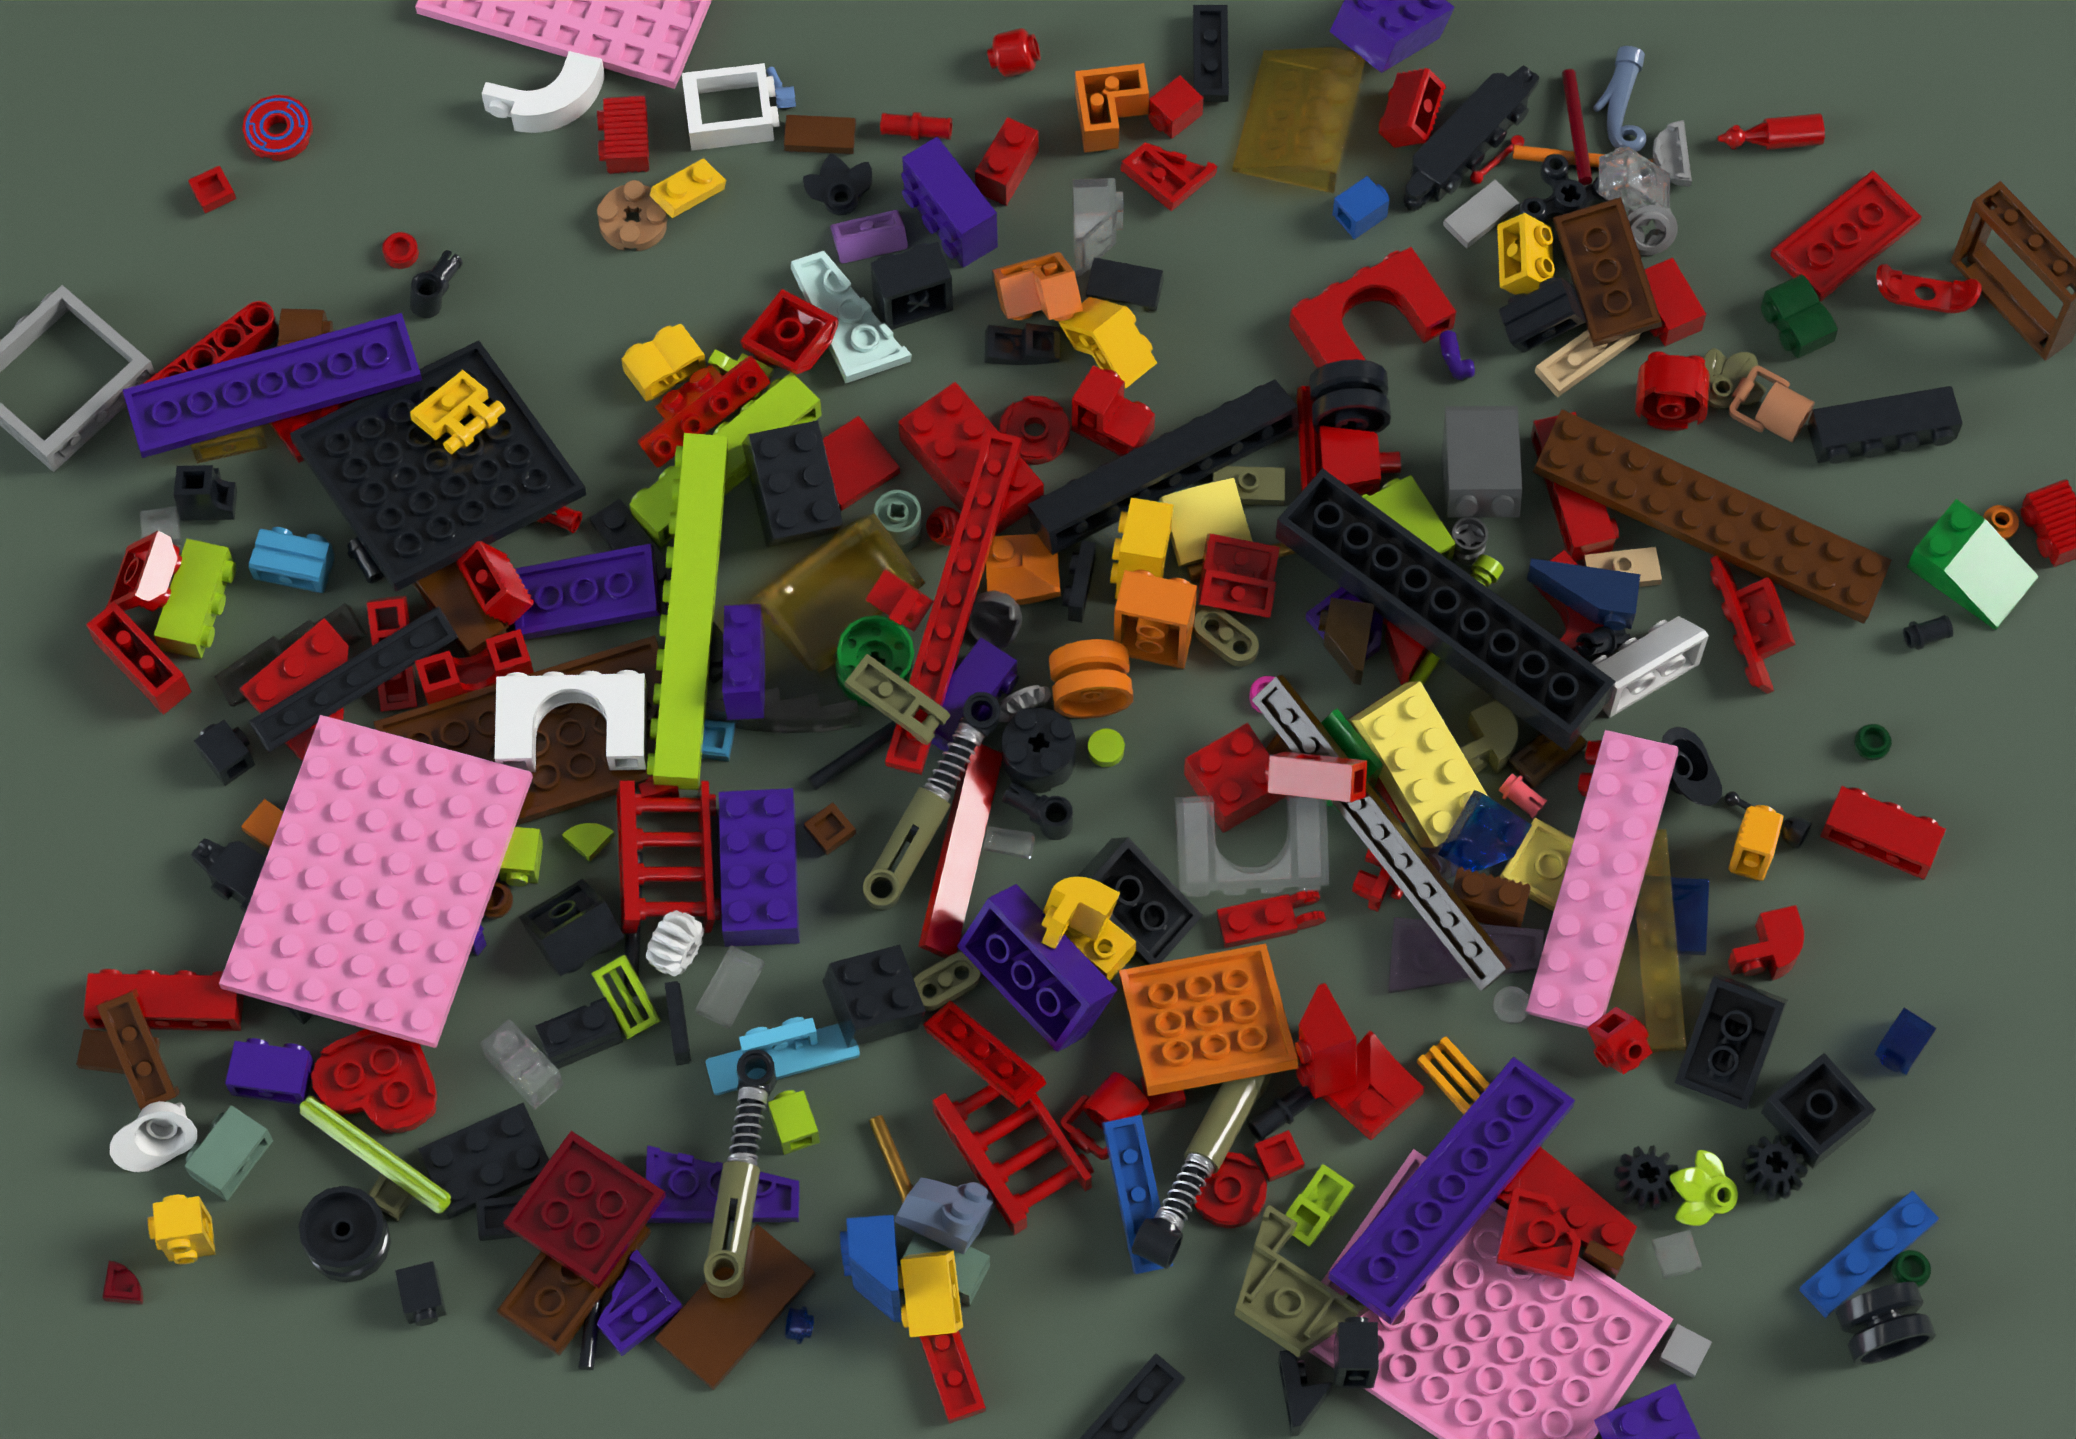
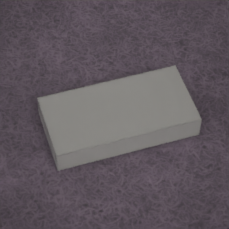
[1443,179,1519,249]

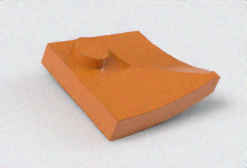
[986,534,1060,605]

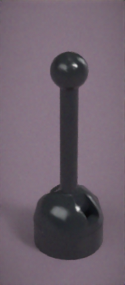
[1725,791,1812,849]

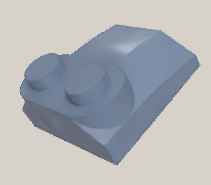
[894,1177,994,1255]

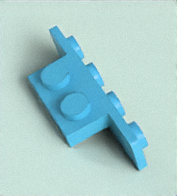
[705,1017,860,1095]

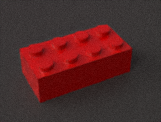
[898,382,1044,536]

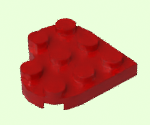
[311,1029,438,1134]

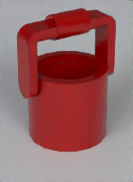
[1061,1072,1149,1160]

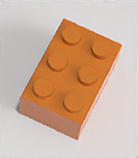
[1114,570,1197,669]

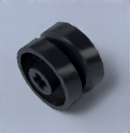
[1309,359,1391,434]
[299,1186,391,1283]
[1835,1282,1936,1365]

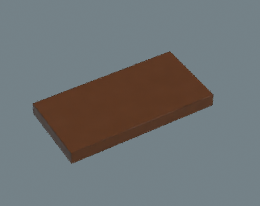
[1553,197,1662,347]
[655,1224,816,1391]
[496,1226,652,1356]

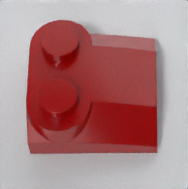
[740,289,839,375]
[105,531,182,612]

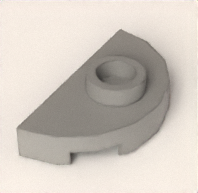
[1652,120,1692,187]

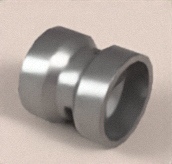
[1451,517,1488,564]

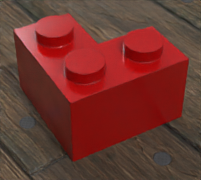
[1071,365,1155,457]

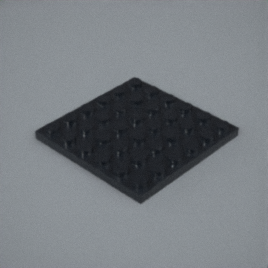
[290,340,586,592]

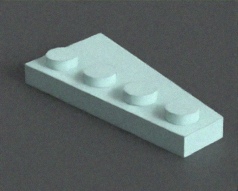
[791,251,912,384]

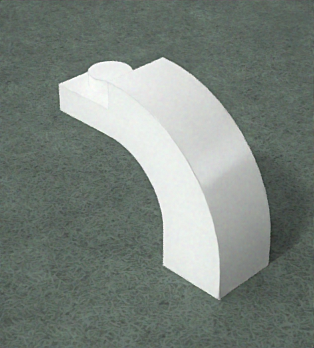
[482,51,605,133]

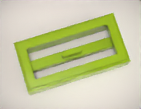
[591,955,662,1039]

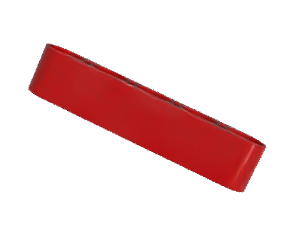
[143,301,279,384]

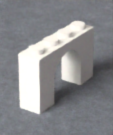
[495,670,647,772]

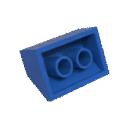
[840,1215,902,1322]

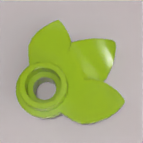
[1669,1150,1738,1226]

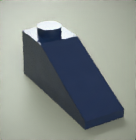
[1527,558,1641,630]

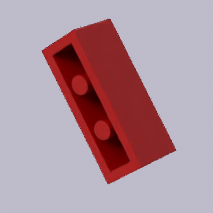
[86,602,192,715]
[1820,786,1946,880]

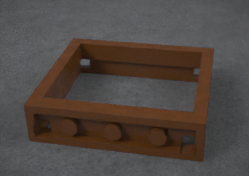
[1950,181,2076,361]

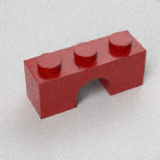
[415,629,534,705]

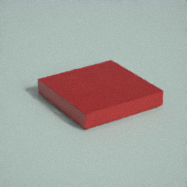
[823,416,900,511]

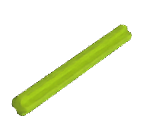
[299,1096,451,1214]

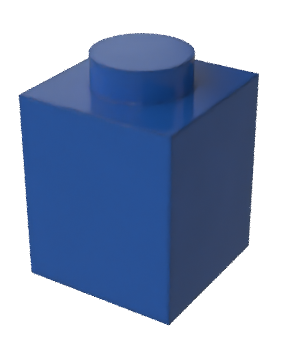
[1333,176,1389,239]

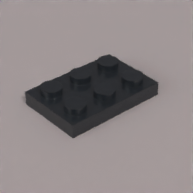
[418,1102,549,1219]

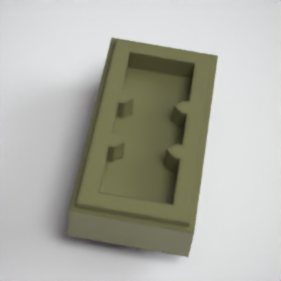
[1213,466,1285,506]

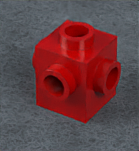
[1587,1007,1653,1075]

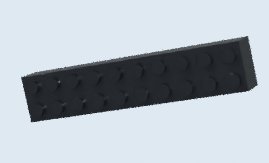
[1275,468,1616,751]

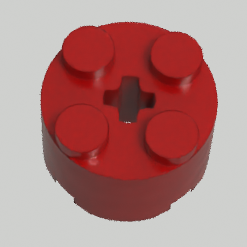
[1635,351,1710,431]

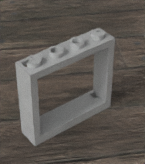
[0,285,156,472]

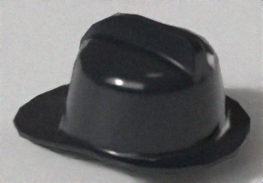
[1661,727,1722,806]

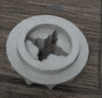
[1627,202,1678,255]
[999,685,1052,722]

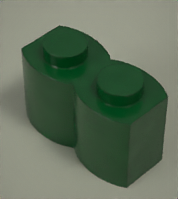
[1761,274,1838,358]

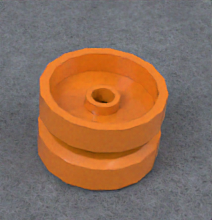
[1049,639,1133,719]

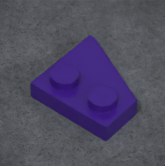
[597,1249,683,1356]

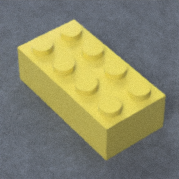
[1348,681,1495,848]

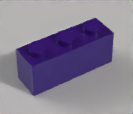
[722,604,765,720]
[932,638,1019,752]

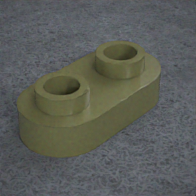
[1194,607,1259,667]
[914,952,981,1011]

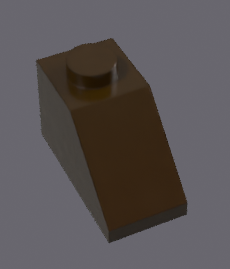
[1318,597,1374,685]

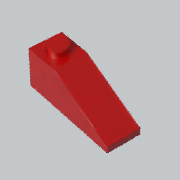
[366,595,418,712]

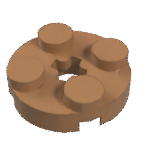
[597,180,668,251]

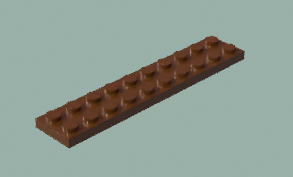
[1533,409,1892,624]

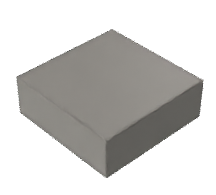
[1659,1324,1712,1378]

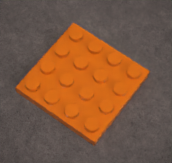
[1119,943,1298,1096]

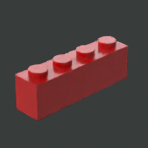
[1530,412,1619,562]
[83,969,244,1031]

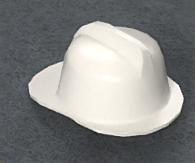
[110,1101,197,1172]

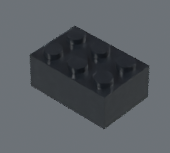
[742,420,843,547]

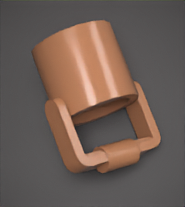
[1729,366,1815,443]

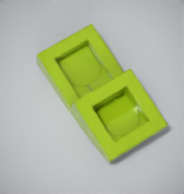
[1285,1164,1355,1247]

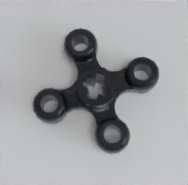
[1518,154,1619,223]

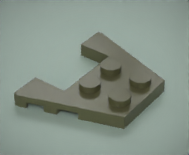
[1234,1205,1370,1357]

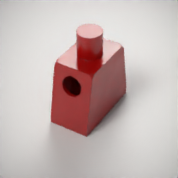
[1319,426,1401,496]

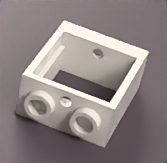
[682,63,780,151]

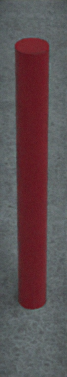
[1562,69,1593,186]

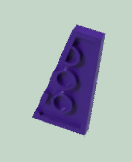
[646,1145,800,1223]

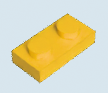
[650,158,727,218]

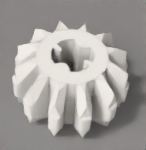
[646,910,704,977]

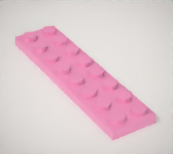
[1526,730,1679,1029]

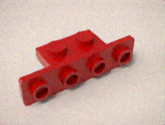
[638,356,770,468]
[1710,555,1796,694]

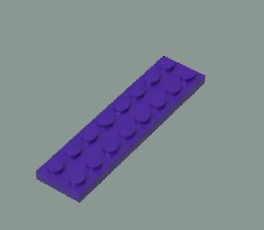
[123,313,422,458]
[1328,1057,1575,1325]

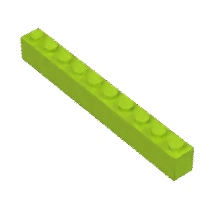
[647,433,728,791]

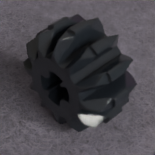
[1741,1134,1808,1201]
[1614,1145,1679,1211]

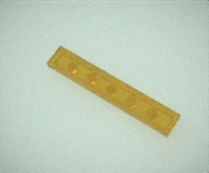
[1635,829,1686,1052]

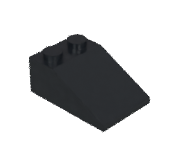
[1077,837,1203,965]
[1675,973,1788,1110]

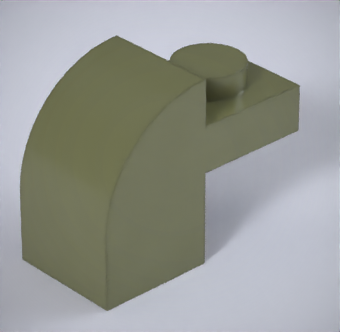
[1460,700,1518,774]

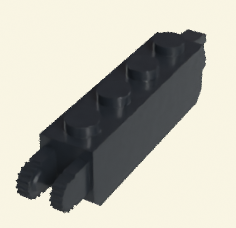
[1403,65,1539,211]
[191,838,266,913]

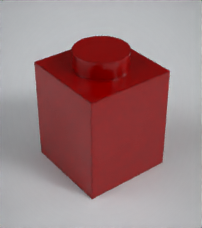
[1148,75,1204,139]

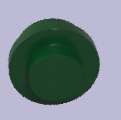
[1854,724,1892,760]
[1891,1250,1931,1288]

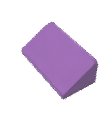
[830,210,908,263]

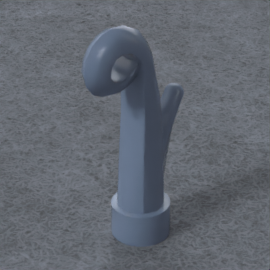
[1593,46,1646,154]

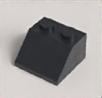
[519,879,624,976]

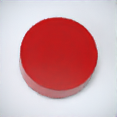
[382,232,419,269]

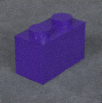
[225,1038,315,1105]

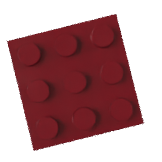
[503,1131,666,1289]

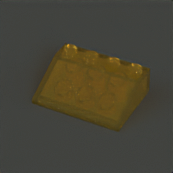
[1232,47,1366,193]

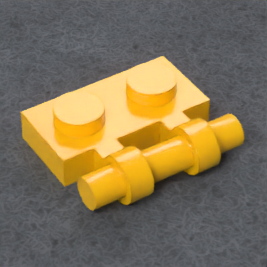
[410,370,506,454]

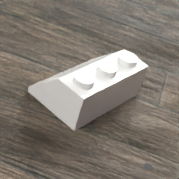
[1592,616,1709,718]

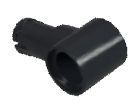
[410,250,463,318]
[1002,781,1073,840]

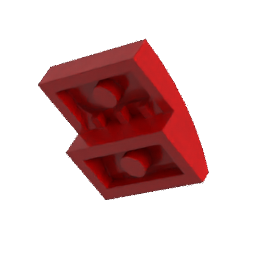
[1198,533,1280,618]

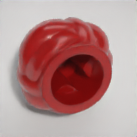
[926,506,960,546]

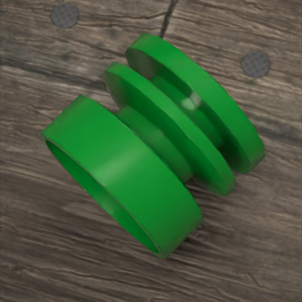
[835,615,914,708]

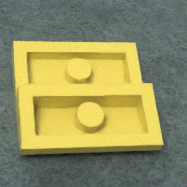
[1159,478,1253,567]

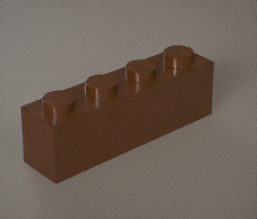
[412,561,509,658]

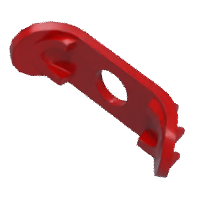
[1876,264,1982,313]

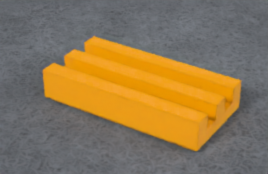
[1417,1036,1490,1115]

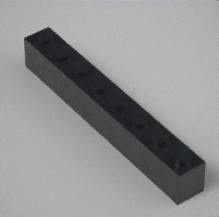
[1028,379,1299,555]

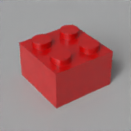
[1184,723,1286,833]

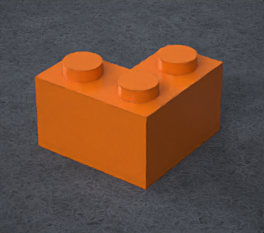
[1075,63,1149,153]
[992,252,1083,321]

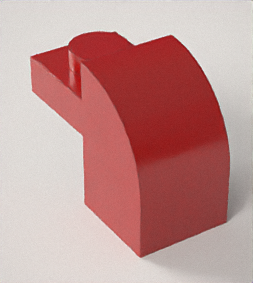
[865,568,934,632]
[1728,905,1804,981]

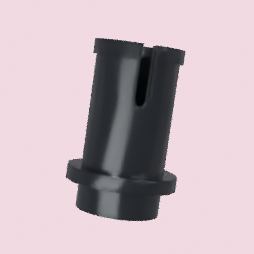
[347,537,385,583]
[1903,615,1953,650]

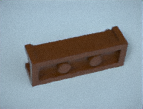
[97,988,180,1111]

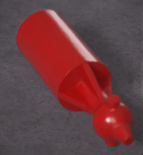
[1717,113,1825,150]

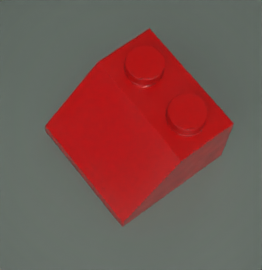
[1295,983,1357,1099]

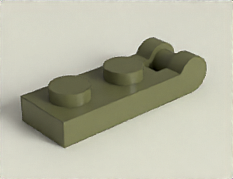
[845,654,950,745]

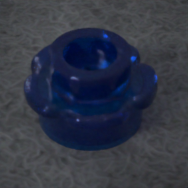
[785,1306,814,1344]

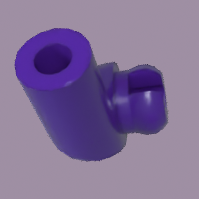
[1439,330,1475,381]

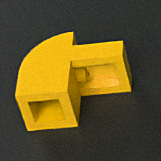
[1041,877,1120,950]

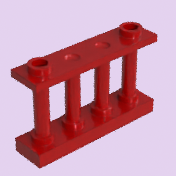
[616,781,721,933]
[932,1084,1094,1235]

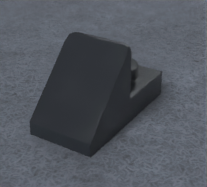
[1278,1350,1333,1436]

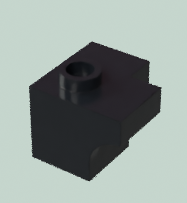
[173,465,237,521]

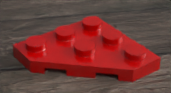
[239,618,349,762]

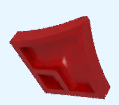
[1321,1030,1424,1141]

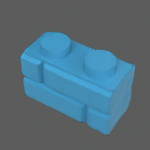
[249,527,335,593]

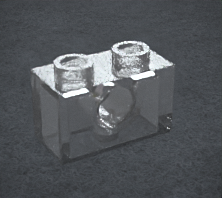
[1599,146,1670,213]
[481,1019,564,1109]

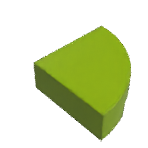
[562,823,615,862]

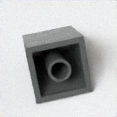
[1441,406,1522,518]

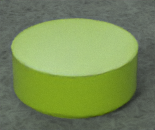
[1088,728,1125,767]

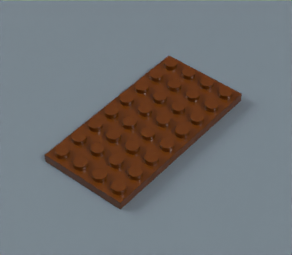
[374,635,663,826]

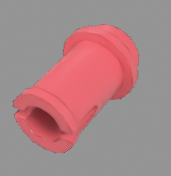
[1498,773,1548,819]

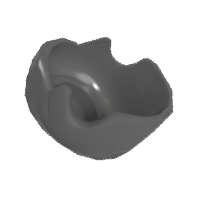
[968,590,1022,648]

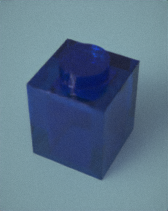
[1874,1007,1936,1075]

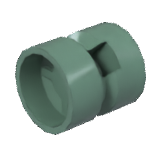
[874,490,922,553]

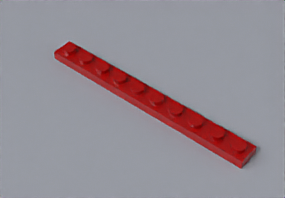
[885,429,1022,775]

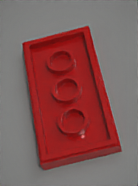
[1770,170,1922,302]

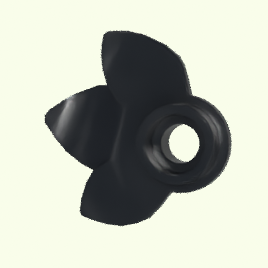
[803,154,872,215]

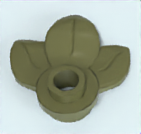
[1703,348,1766,409]

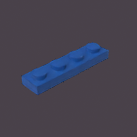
[1102,1115,1173,1274]
[1799,1190,1939,1319]

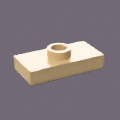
[1583,547,1662,587]

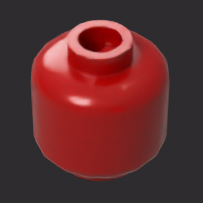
[987,28,1041,77]

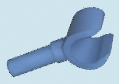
[766,67,796,109]

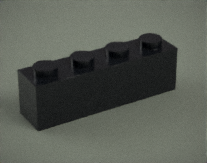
[1807,386,1963,464]

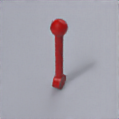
[1470,135,1525,184]

